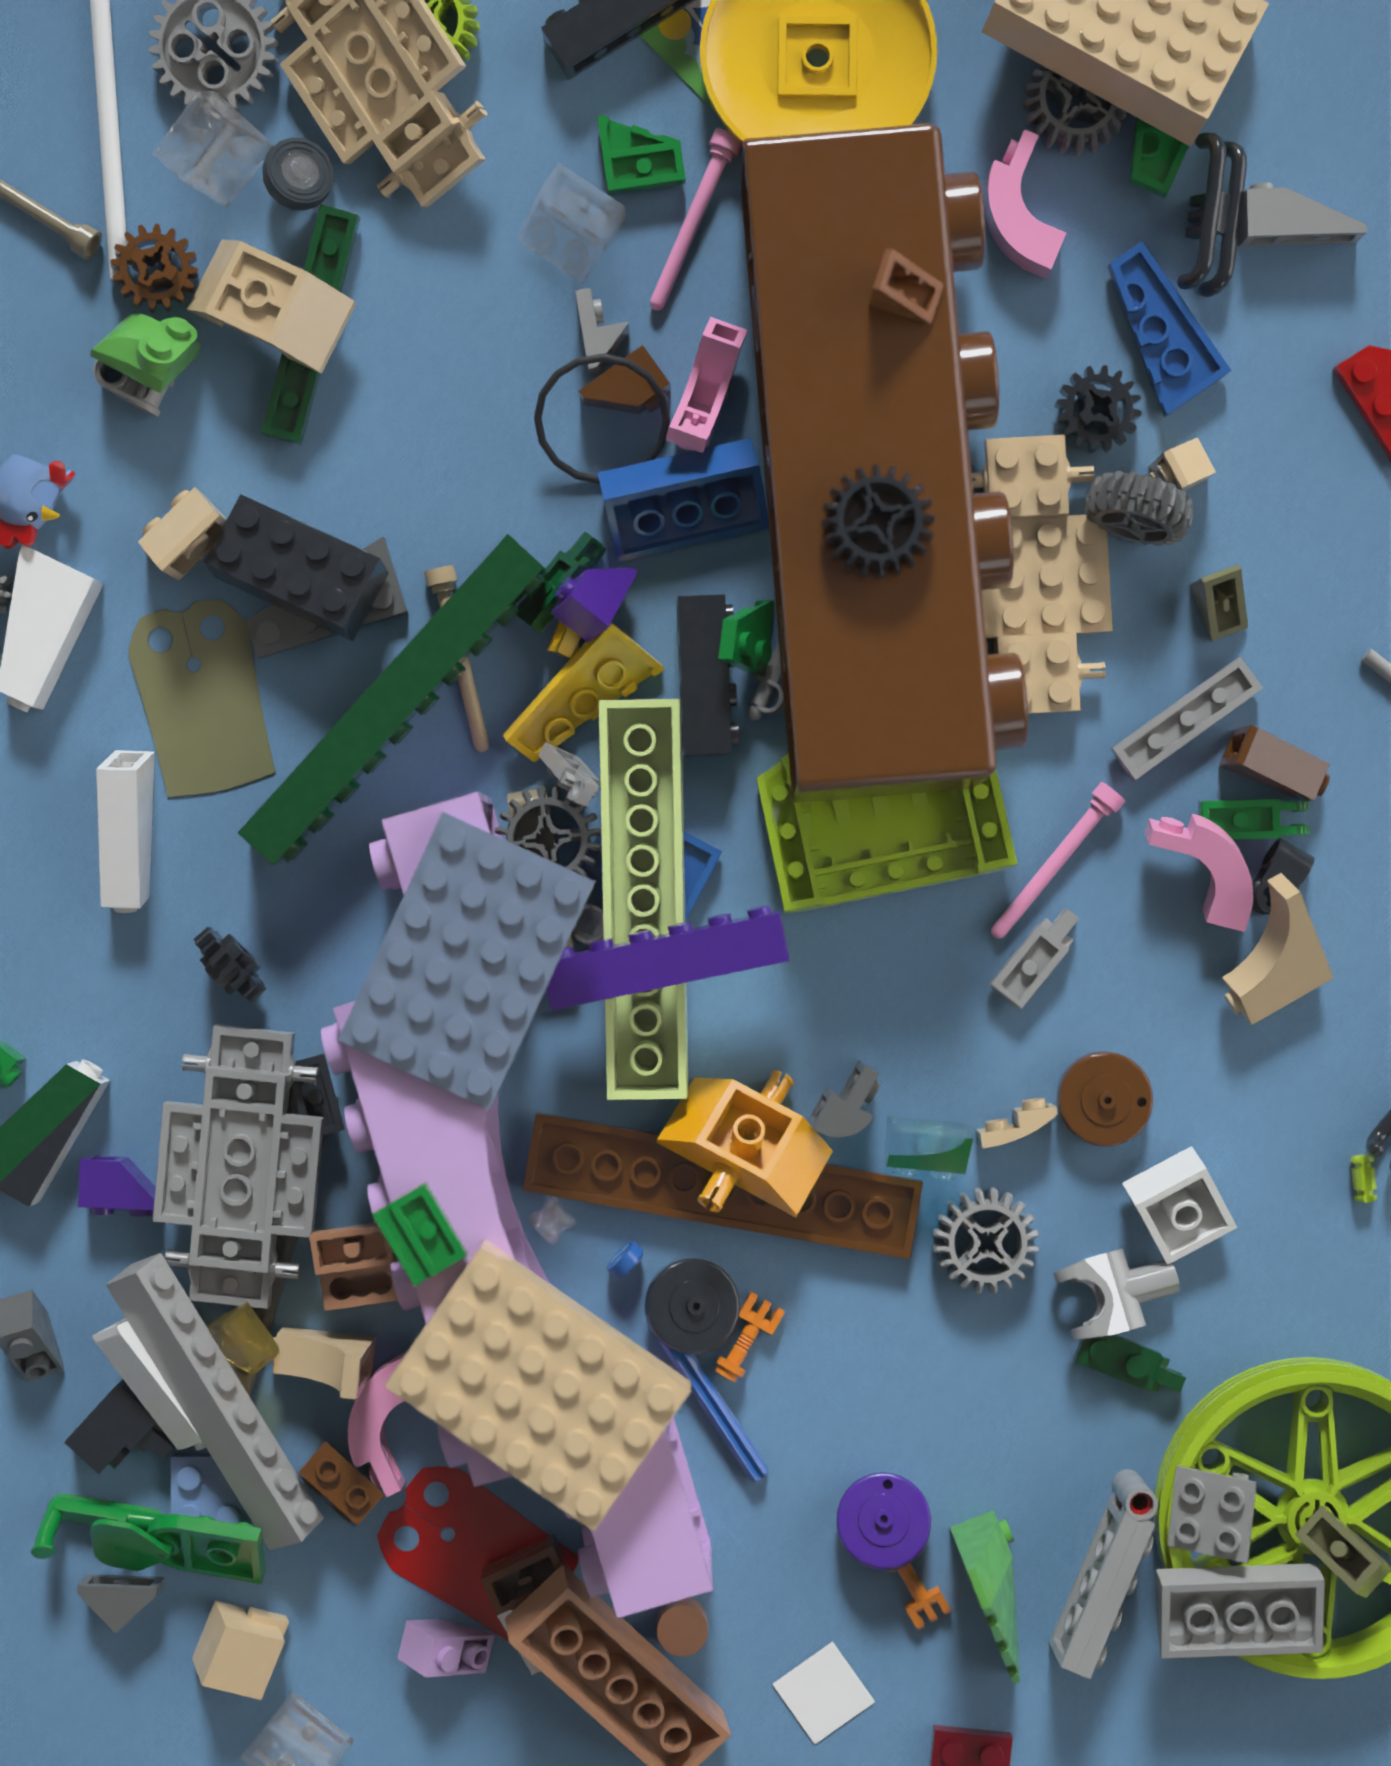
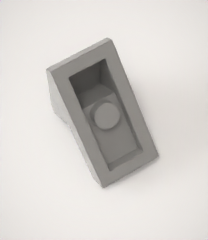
[575,288,630,377]

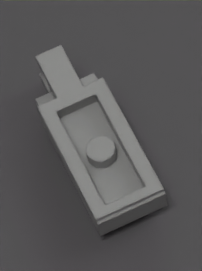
[538,743,600,807]
[988,908,1079,1010]

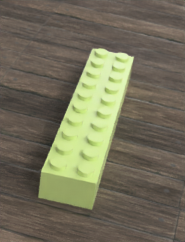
[599,699,688,1100]

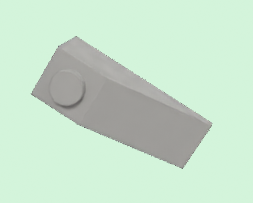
[1239,183,1367,247]

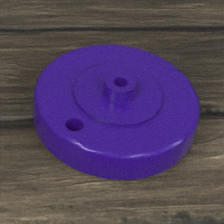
[836,1472,931,1571]

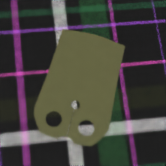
[129,599,275,797]

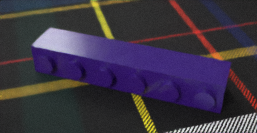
[547,905,790,1011]

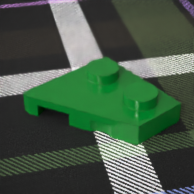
[597,115,686,195]
[718,600,775,675]

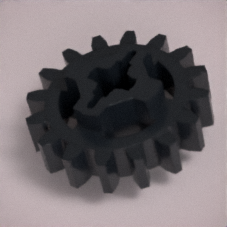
[1054,365,1142,453]
[193,926,267,1002]

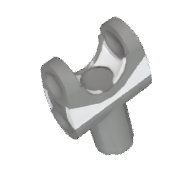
[1053,1248,1180,1340]

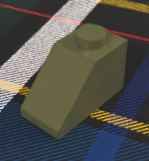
[1295,1506,1391,1598]

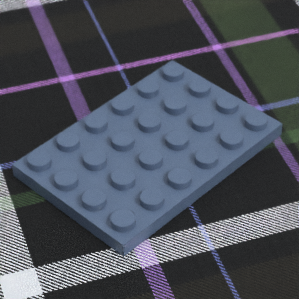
[338,812,595,1110]

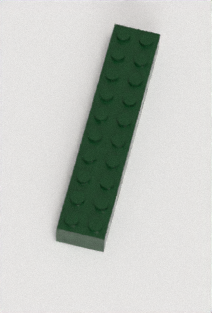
[237,534,546,865]

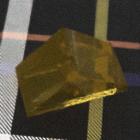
[207,1302,280,1375]

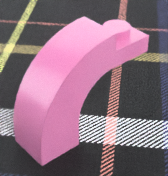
[984,129,1066,279]
[665,317,748,453]
[1145,814,1253,932]
[348,1351,407,1497]

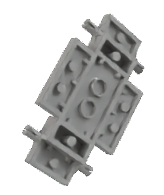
[153,1025,325,1309]

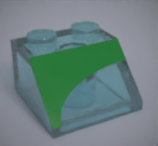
[883,1116,974,1180]

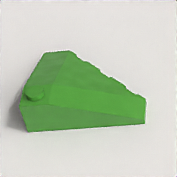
[950,1510,1020,1685]

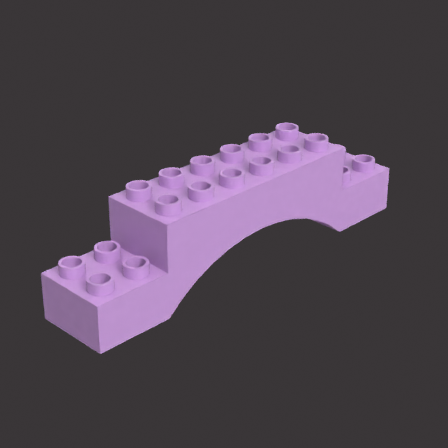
[321,792,713,1618]

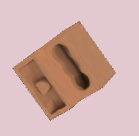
[309,1222,399,1311]

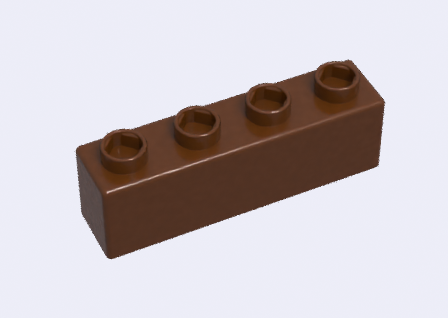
[741,124,1028,803]

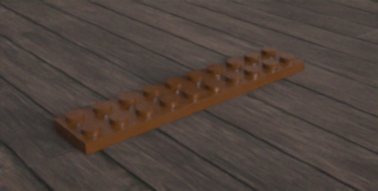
[522,1112,923,1259]

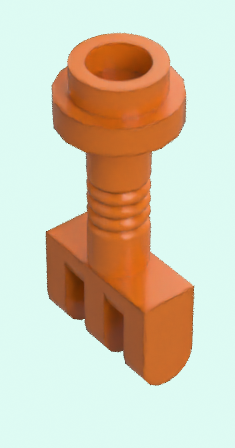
[715,1291,785,1382]
[889,1563,952,1631]

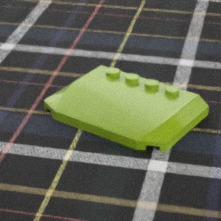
[757,754,1018,914]

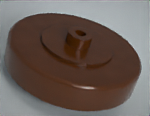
[1057,1051,1153,1147]

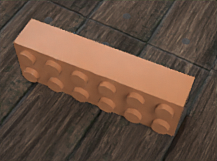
[505,1565,731,1766]

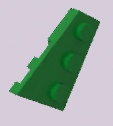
[1129,117,1189,198]

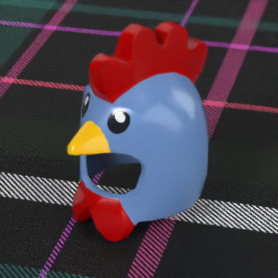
[0,454,75,549]

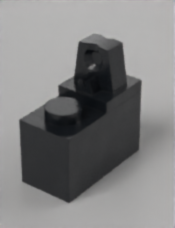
[64,1379,175,1474]

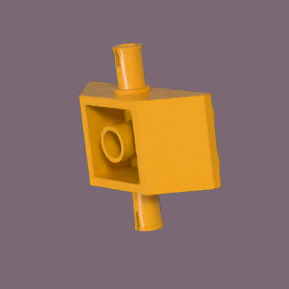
[656,1070,833,1217]

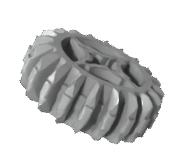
[933,1187,1039,1294]

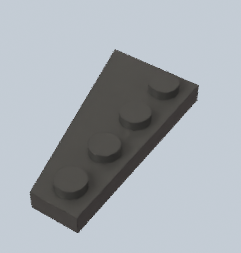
[245,537,408,659]

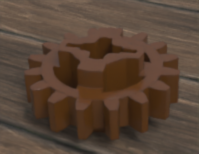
[110,224,198,313]

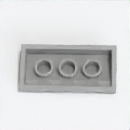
[1156,1563,1325,1659]

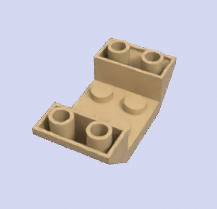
[187,239,357,374]

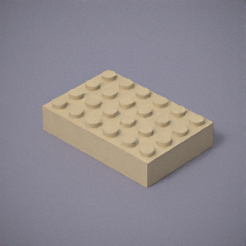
[982,0,1269,147]
[384,1239,691,1531]

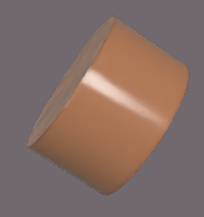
[657,1597,708,1656]

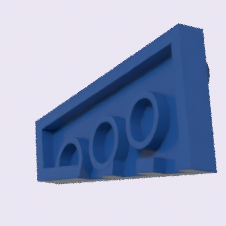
[1107,241,1232,418]

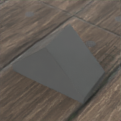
[77,1574,165,1634]

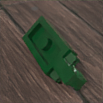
[516,532,606,633]
[1073,1334,1186,1392]

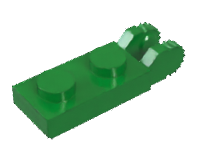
[1198,799,1310,840]

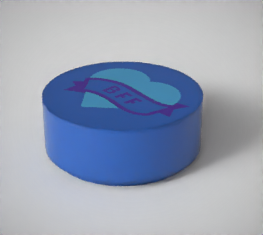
[606,1240,643,1279]

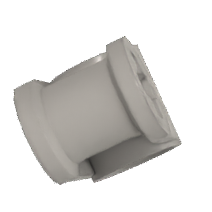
[93,360,175,417]

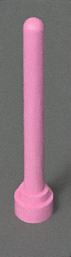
[650,128,743,311]
[991,782,1126,939]

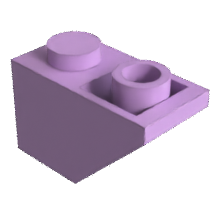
[397,1619,495,1678]

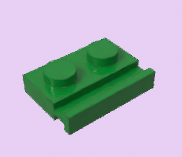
[372,1182,469,1287]

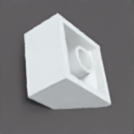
[1122,1146,1237,1265]

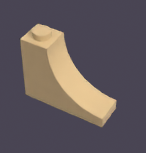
[1222,873,1334,1025]
[268,1327,376,1399]

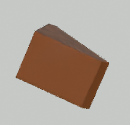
[869,249,944,324]

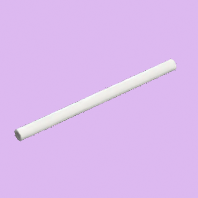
[90,0,130,281]

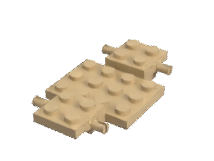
[271,0,487,207]
[971,434,1113,714]

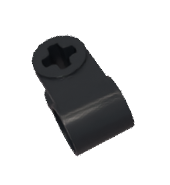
[1252,838,1315,914]

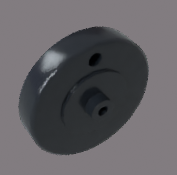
[644,1258,740,1354]

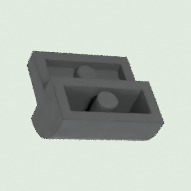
[807,1060,881,1138]

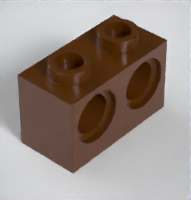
[296,1442,385,1527]

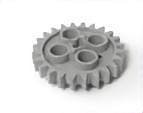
[148,0,279,114]

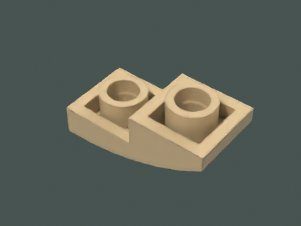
[976,1098,1058,1149]

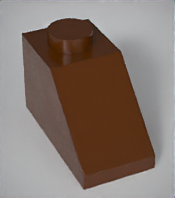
[578,345,671,414]

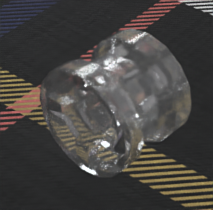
[572,904,604,944]
[528,1196,577,1245]

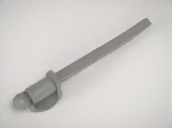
[747,642,784,721]

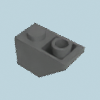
[0,1290,64,1382]

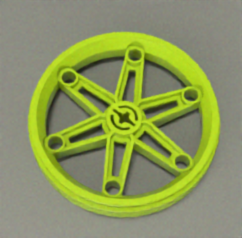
[1153,1357,1391,1679]

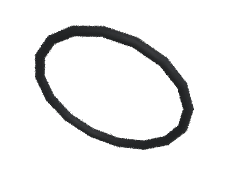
[534,353,670,484]

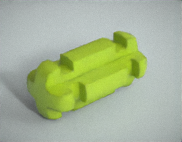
[1350,1154,1378,1203]

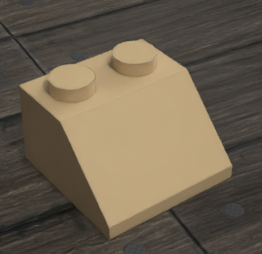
[138,487,227,581]

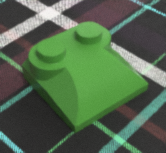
[90,312,201,393]

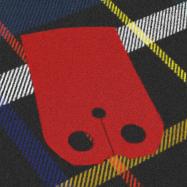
[377,1466,579,1642]

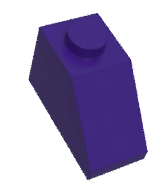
[551,567,637,642]

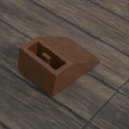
[480,1534,572,1675]

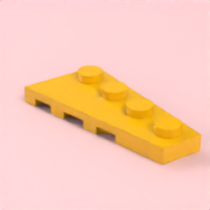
[503,622,665,762]

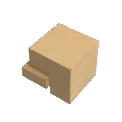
[192,1600,289,1700]

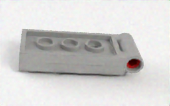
[1049,1469,1158,1679]

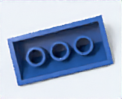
[598,438,769,562]

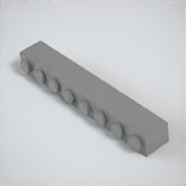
[106,1253,324,1550]

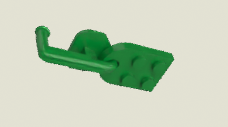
[31,1494,266,1584]

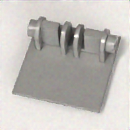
[1167,1465,1257,1563]

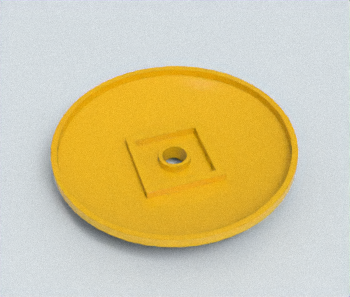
[700,0,937,144]

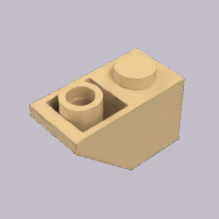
[1148,437,1216,491]

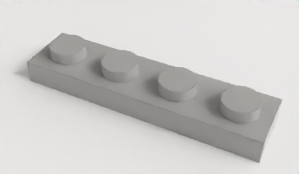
[1110,657,1263,781]

